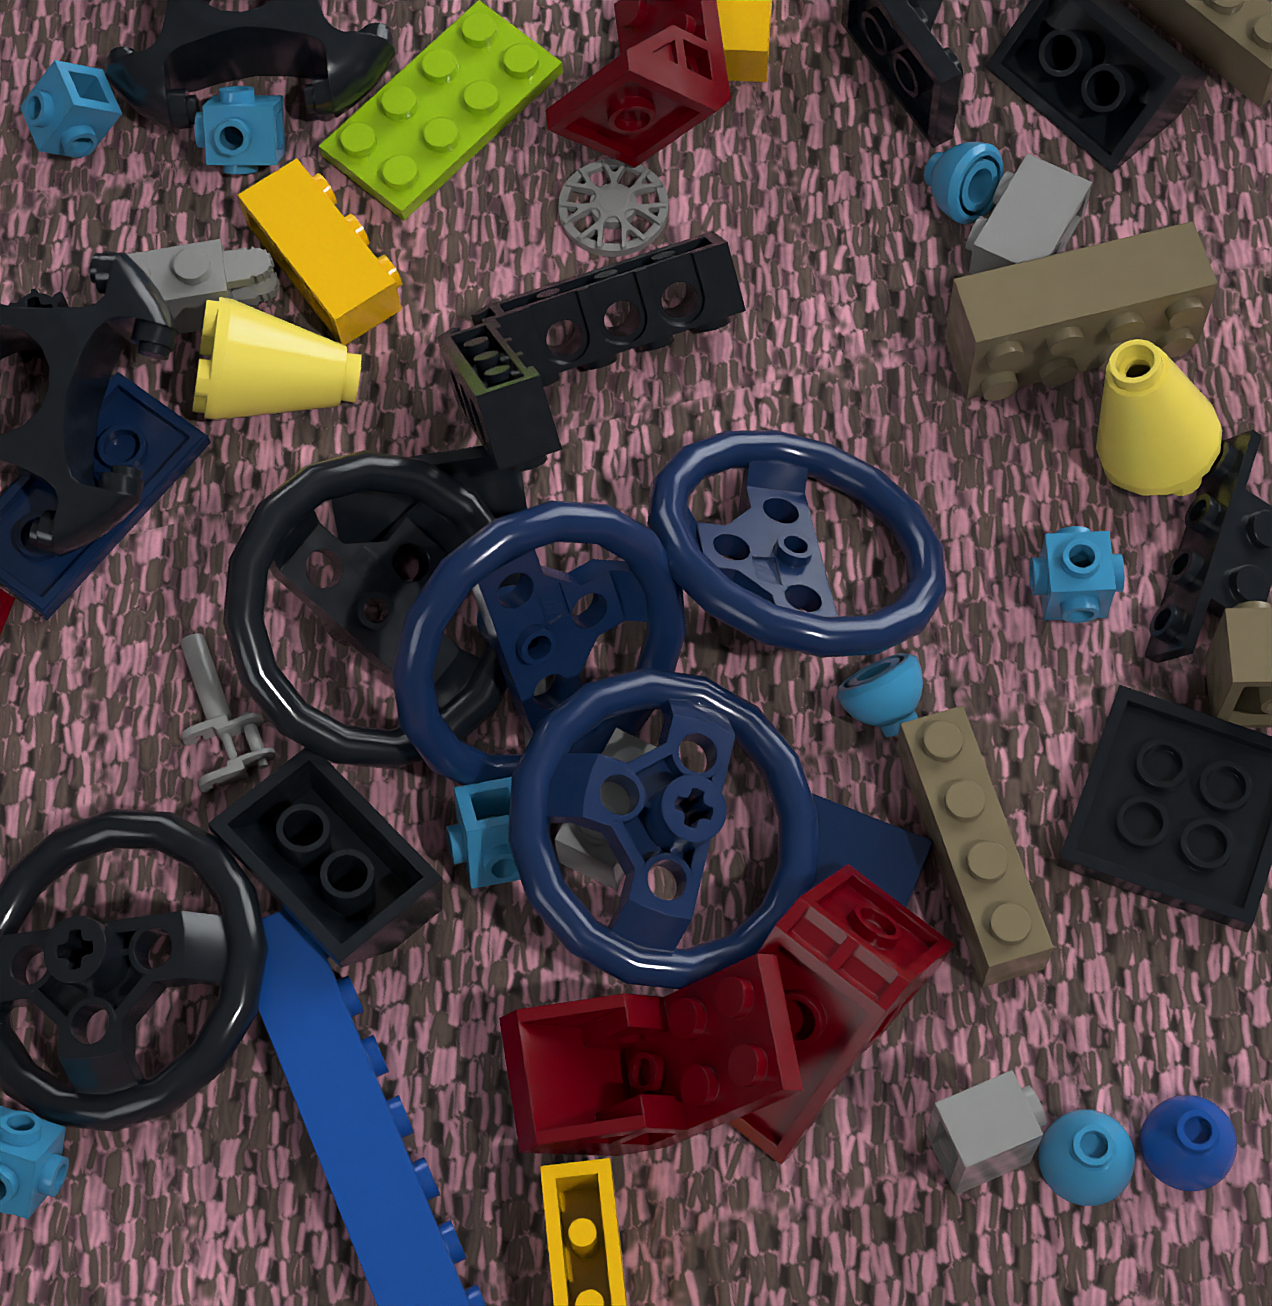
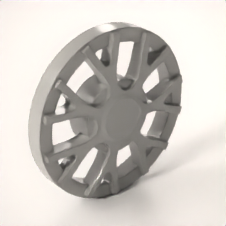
[558,159,669,257]

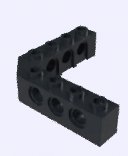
[437,231,746,472]

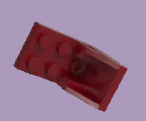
[545,0,731,168]
[728,864,955,1164]
[499,953,803,1156]

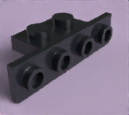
[1145,430,1272,663]

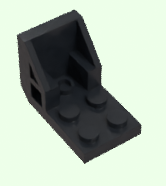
[841,0,963,148]

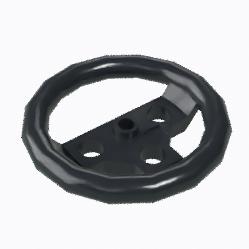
[222,450,520,770]
[0,808,269,1132]

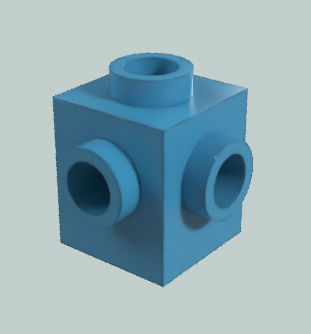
[20,60,122,158]
[195,86,285,174]
[1029,526,1125,623]
[446,777,520,889]
[0,1105,69,1219]

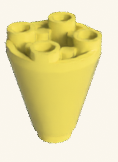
[192,297,362,420]
[1096,339,1222,496]

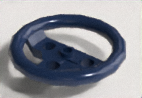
[647,430,946,658]
[391,500,686,785]
[508,668,819,989]

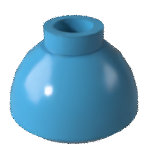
[924,141,1004,225]
[836,653,923,737]
[1038,1109,1135,1206]

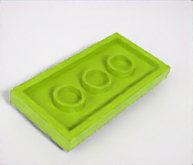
[319,0,563,221]

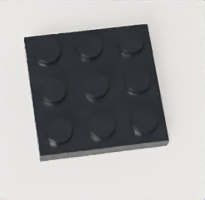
[1057,685,1272,933]

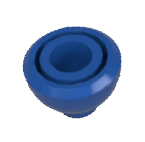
[1140,1095,1237,1192]

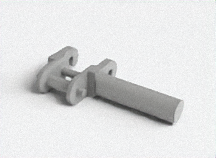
[180,633,277,793]

